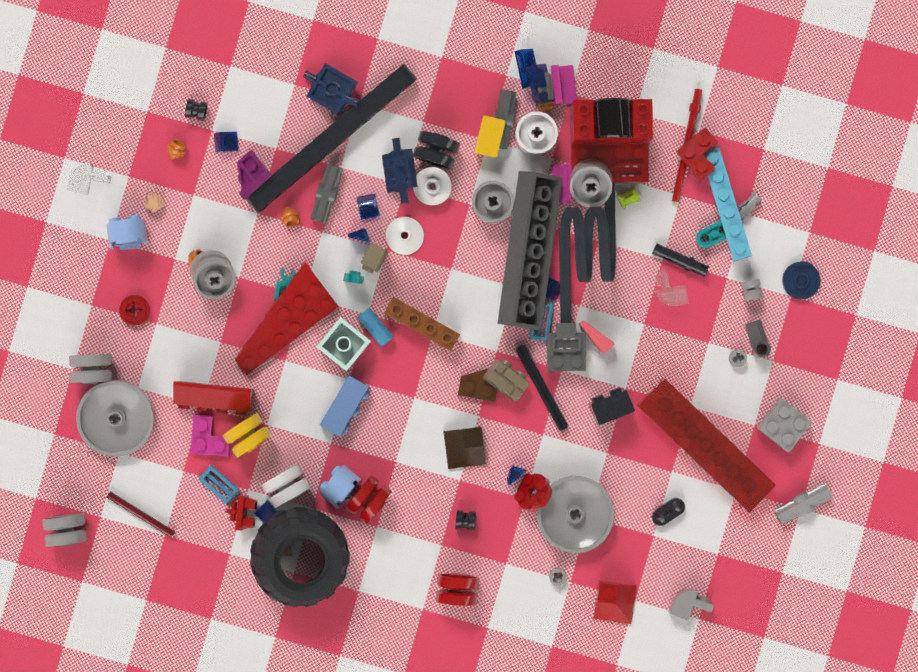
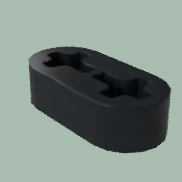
[651,498,685,526]

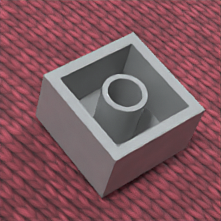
[756,398,813,452]

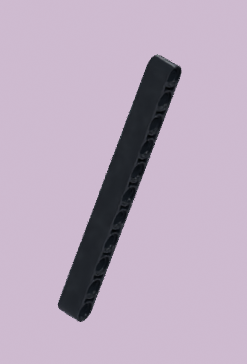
[246,64,417,213]

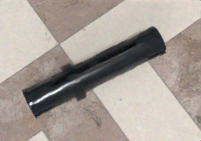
[652,243,709,277]

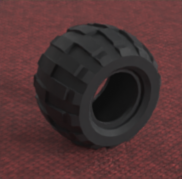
[250,507,350,607]

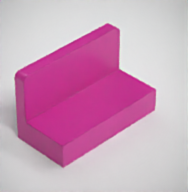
[550,65,577,106]
[552,164,572,204]

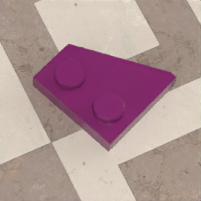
[237,150,272,200]

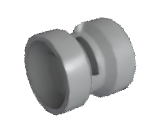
[741,279,763,301]

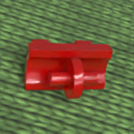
[225,495,258,531]

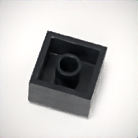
[588,387,635,426]

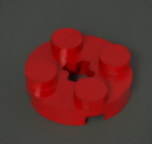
[514,473,552,512]

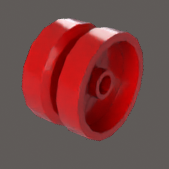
[346,475,392,525]
[436,573,479,606]

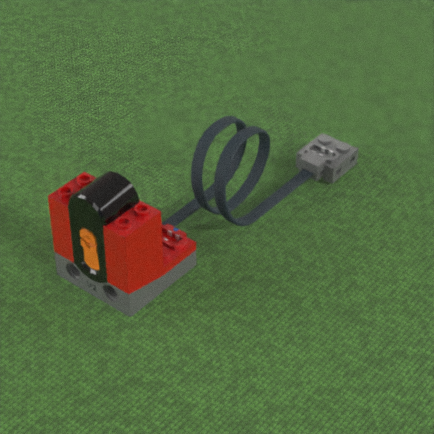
[546,98,653,372]

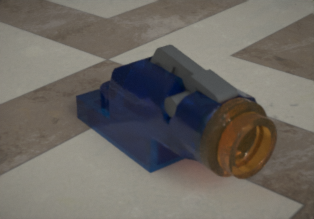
[514,48,555,112]

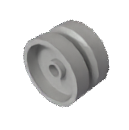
[570,159,612,207]
[472,181,514,224]
[190,250,236,299]
[69,354,112,384]
[42,513,88,546]

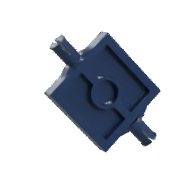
[303,63,361,115]
[382,138,418,204]

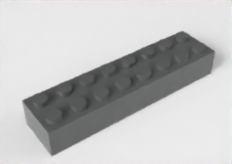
[497,171,562,330]

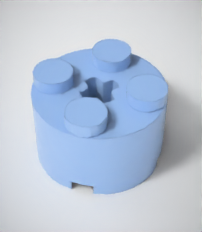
[106,215,148,250]
[318,465,362,510]

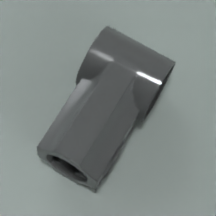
[744,319,771,358]

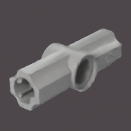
[774,483,833,525]

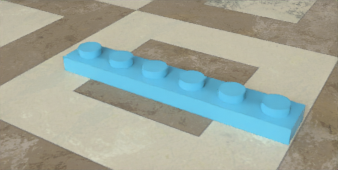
[704,147,752,262]

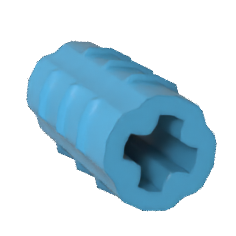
[357,307,394,347]

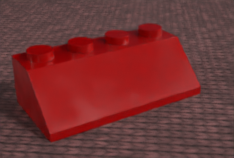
[173,381,254,416]

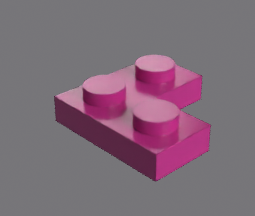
[190,415,230,457]

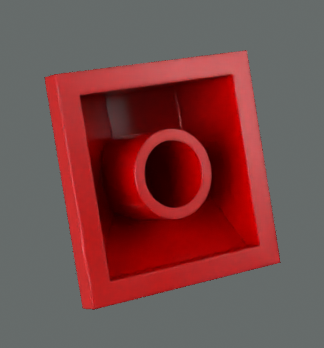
[593,580,636,624]

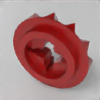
[119,295,150,326]

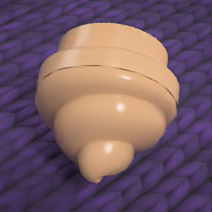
[145,193,165,212]

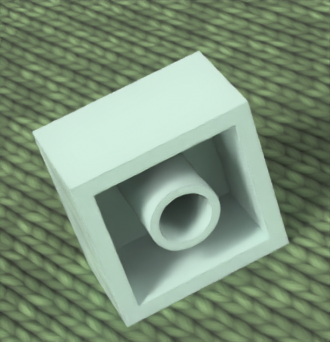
[317,317,371,371]

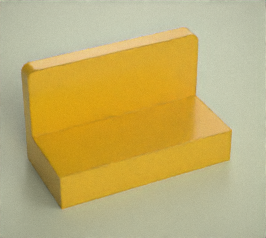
[474,115,506,158]

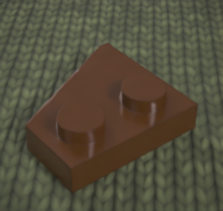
[458,368,497,402]

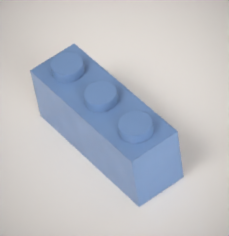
[320,375,370,437]

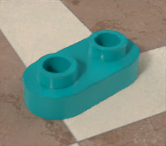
[696,220,726,248]

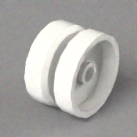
[515,111,558,156]
[261,464,311,508]

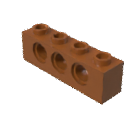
[384,297,460,351]

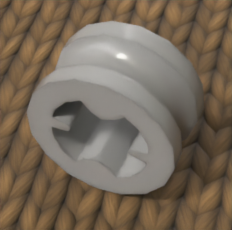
[729,350,747,367]
[549,568,567,586]

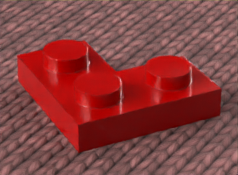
[676,127,718,181]

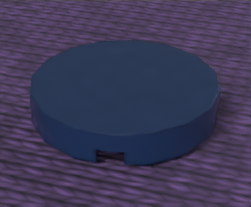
[782,261,821,300]

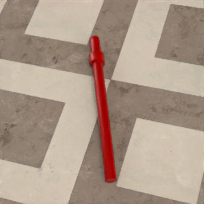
[672,89,703,203]

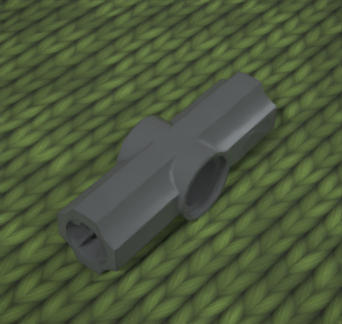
[495,90,517,150]
[310,164,343,224]

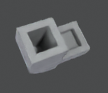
[668,589,714,620]

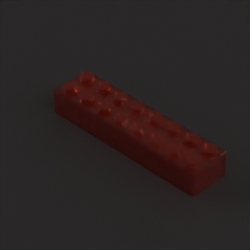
[636,378,776,513]

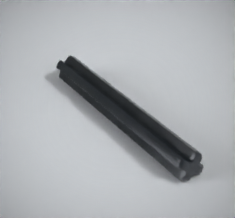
[516,345,568,431]

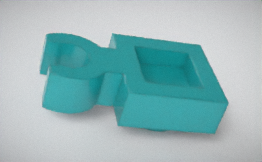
[273,268,295,300]
[343,270,364,285]

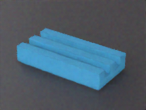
[529,302,553,341]
[198,464,240,504]

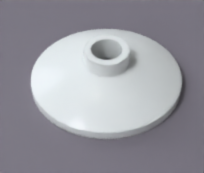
[413,167,451,205]
[386,217,424,255]

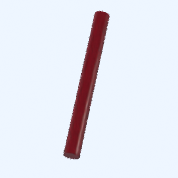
[106,491,175,538]

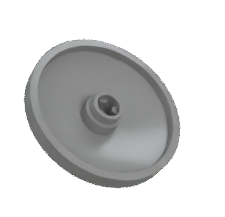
[76,380,154,457]
[537,476,614,553]

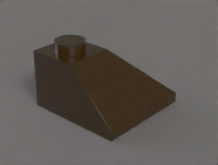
[443,426,486,469]

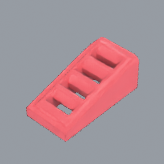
[579,321,615,353]

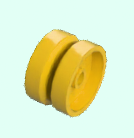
[222,413,272,458]

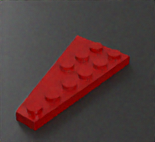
[235,261,339,375]

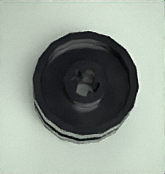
[413,131,460,169]

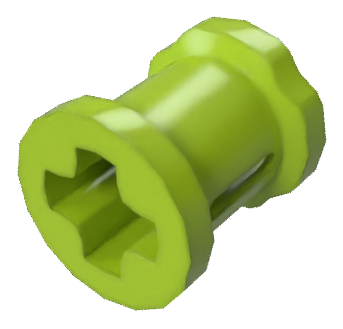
[616,186,641,210]

